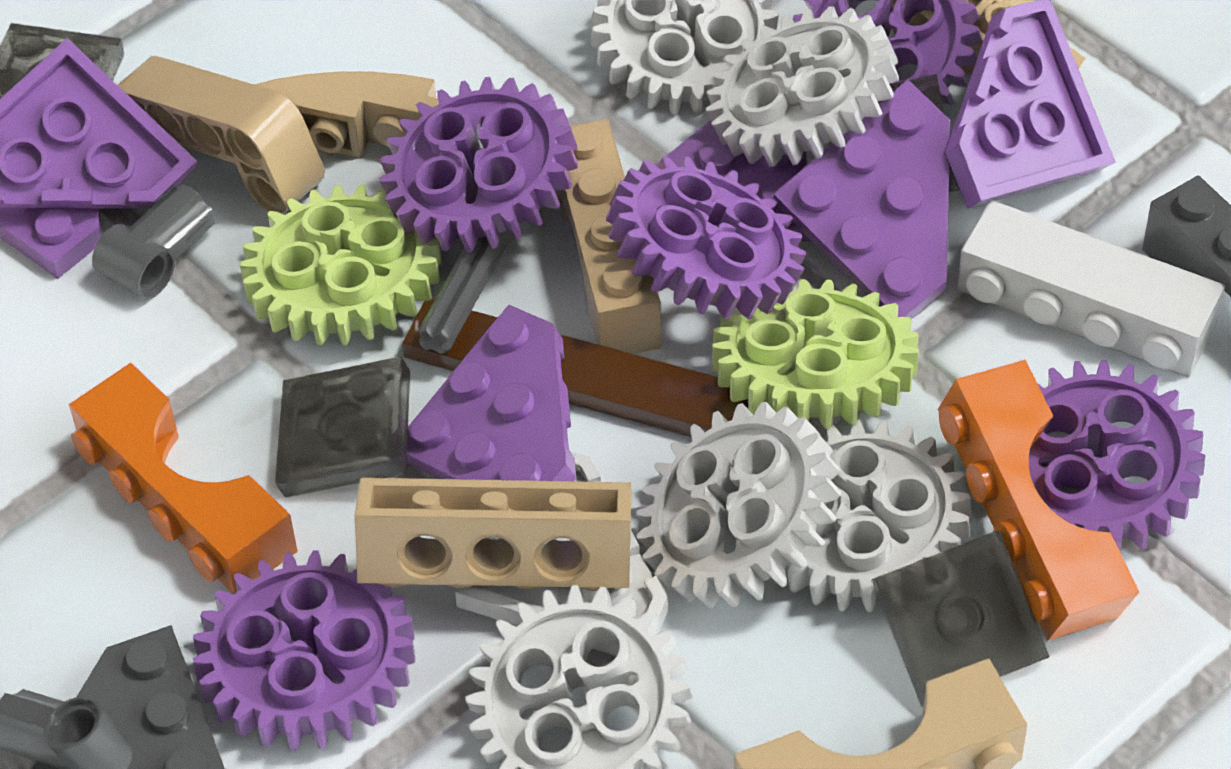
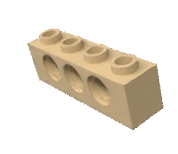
[354,478,631,591]

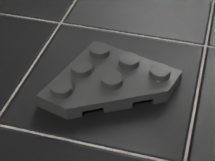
[32,625,225,769]

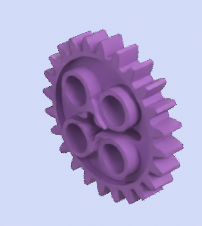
[793,0,982,106]
[379,77,578,252]
[606,156,806,319]
[1029,360,1206,553]
[193,550,416,751]

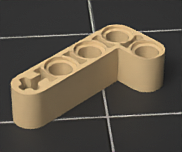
[118,56,325,214]

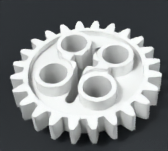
[591,0,779,115]
[706,6,899,167]
[636,402,841,608]
[784,420,972,612]
[466,585,693,769]

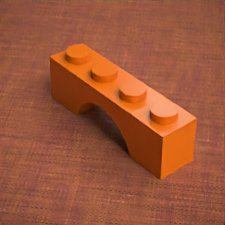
[938,359,1140,641]
[69,362,298,594]

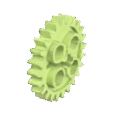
[240,184,442,345]
[712,279,919,429]

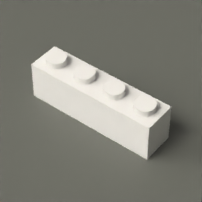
[957,200,1225,377]

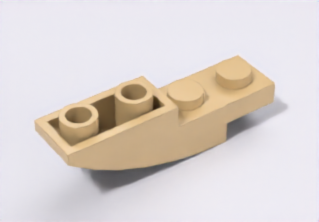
[254,71,484,158]

